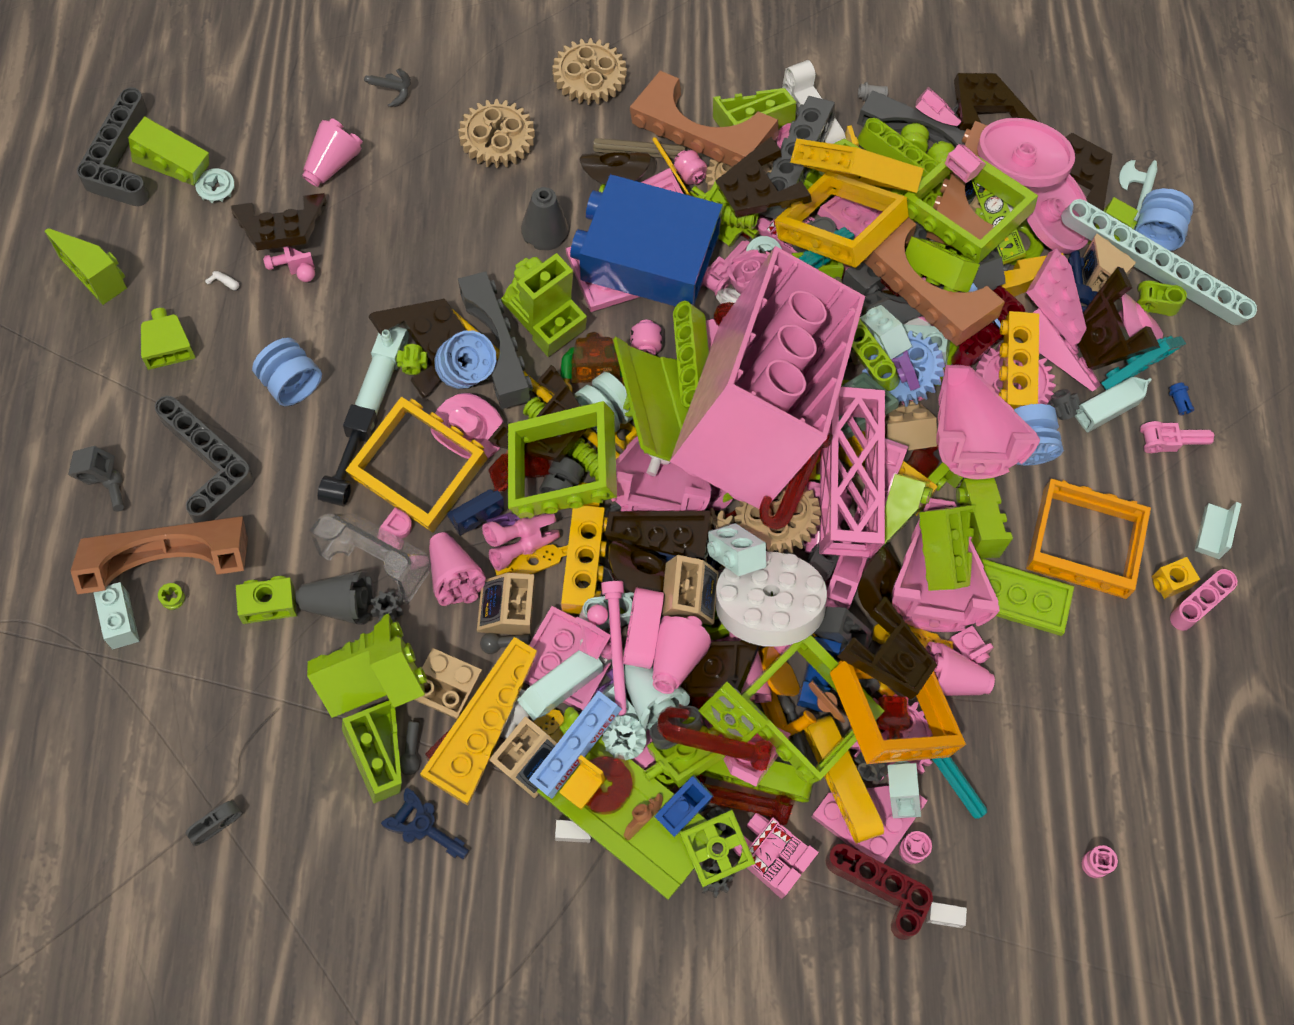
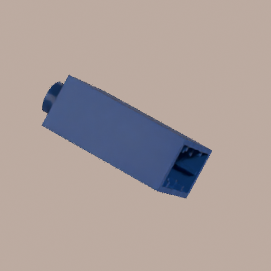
[570,174,723,307]

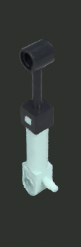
[317,326,409,507]

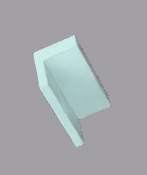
[1194,502,1241,559]

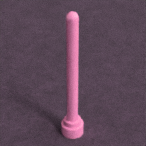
[601,581,627,716]

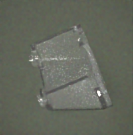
[310,513,431,604]

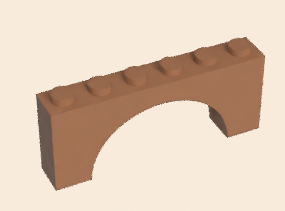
[630,71,779,167]
[926,121,994,249]
[863,217,1005,346]
[70,516,248,595]

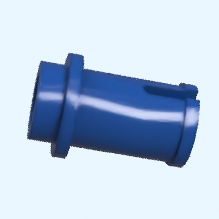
[1169,382,1195,416]

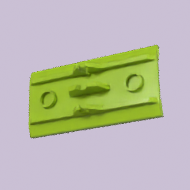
[613,336,690,462]
[537,736,722,900]

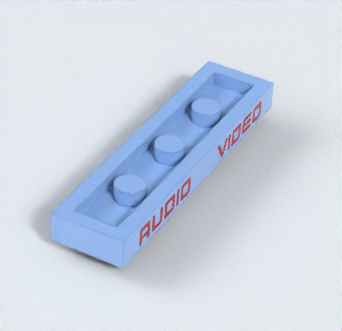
[529,691,622,799]

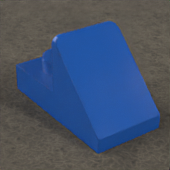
[654,775,714,837]

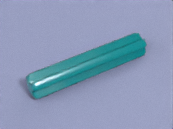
[932,757,988,819]

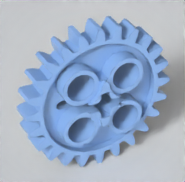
[862,330,945,407]

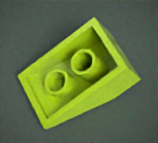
[45,228,127,305]
[882,473,933,547]

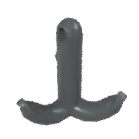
[364,68,411,107]

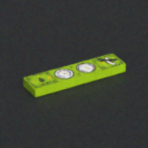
[971,180,1027,265]

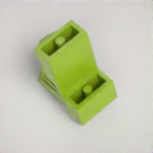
[501,253,587,357]
[307,613,427,718]

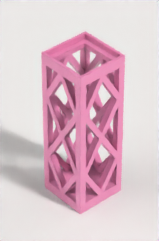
[819,387,885,558]

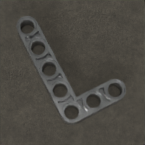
[77,87,149,206]
[155,396,254,523]

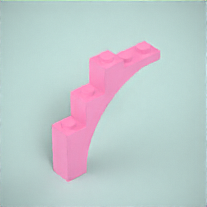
[827,438,908,606]

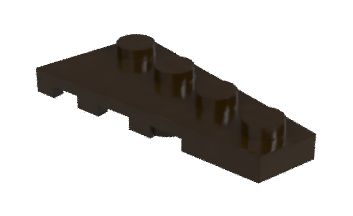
[605,511,713,563]

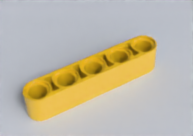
[804,715,884,844]

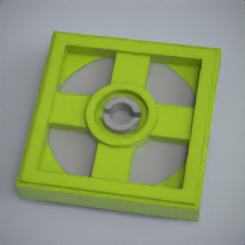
[698,682,768,750]

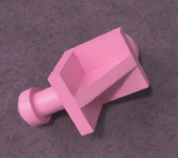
[263,246,315,282]
[575,605,612,660]

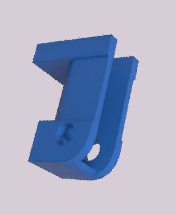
[796,636,841,712]

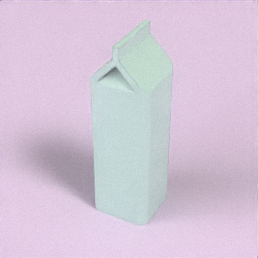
[1075,377,1152,433]
[517,650,603,721]

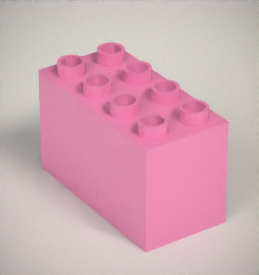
[670,246,865,511]

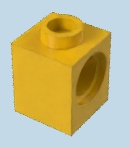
[1152,557,1200,599]

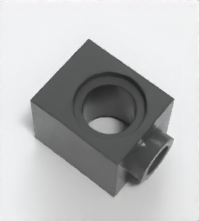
[68,446,115,485]

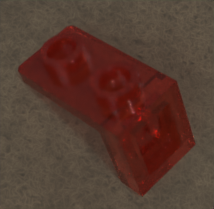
[488,454,550,491]

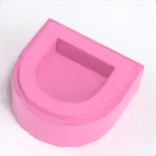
[380,507,412,539]

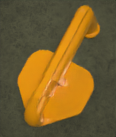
[758,646,817,737]

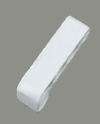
[782,60,846,144]

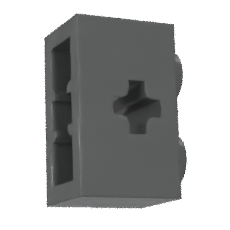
[814,607,871,653]

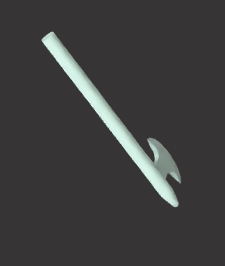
[1119,160,1157,230]

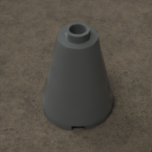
[521,187,569,250]
[295,571,374,625]

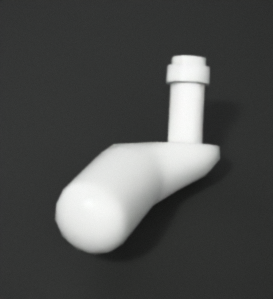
[205,271,240,291]

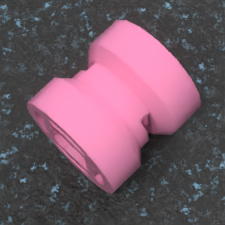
[899,831,932,864]
[1081,845,1118,878]

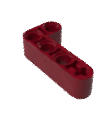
[951,286,1025,367]
[825,844,933,940]

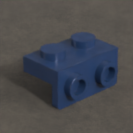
[447,489,505,536]

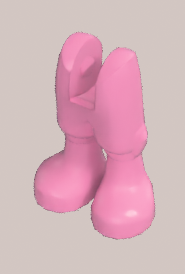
[482,513,560,571]

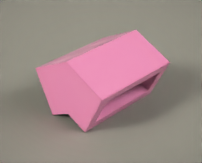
[945,144,986,183]

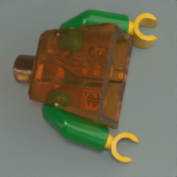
[560,332,625,393]

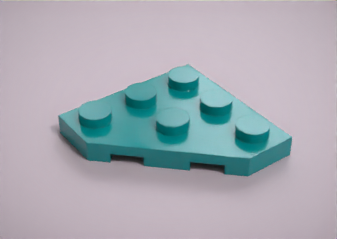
[1102,335,1186,390]

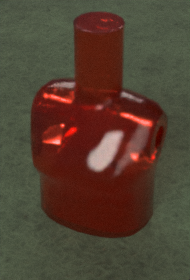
[907,446,939,478]
[878,696,910,740]

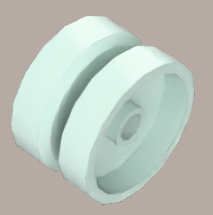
[574,371,633,432]

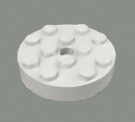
[716,551,827,647]

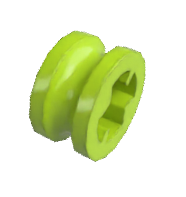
[158,583,185,610]

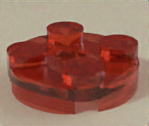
[586,756,633,815]

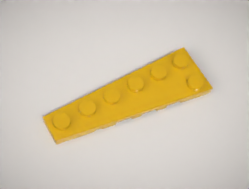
[420,637,537,806]

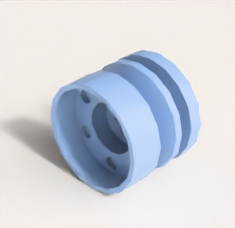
[1135,188,1194,251]
[434,331,496,389]
[252,338,322,406]
[1014,404,1064,466]

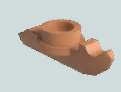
[808,680,845,723]
[624,794,663,840]

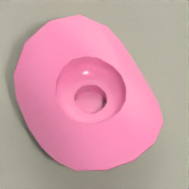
[1118,293,1163,340]
[431,393,503,459]

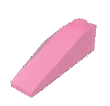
[1021,308,1101,391]

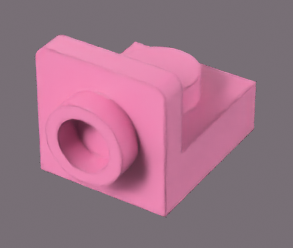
[949,625,994,665]

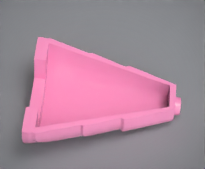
[936,365,1040,479]
[611,436,712,511]
[892,498,999,632]

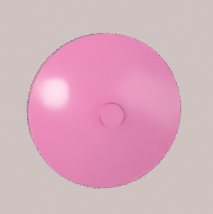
[977,118,1075,187]
[1025,174,1089,254]

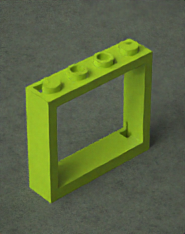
[904,154,1038,264]
[508,401,617,519]
[741,636,884,784]

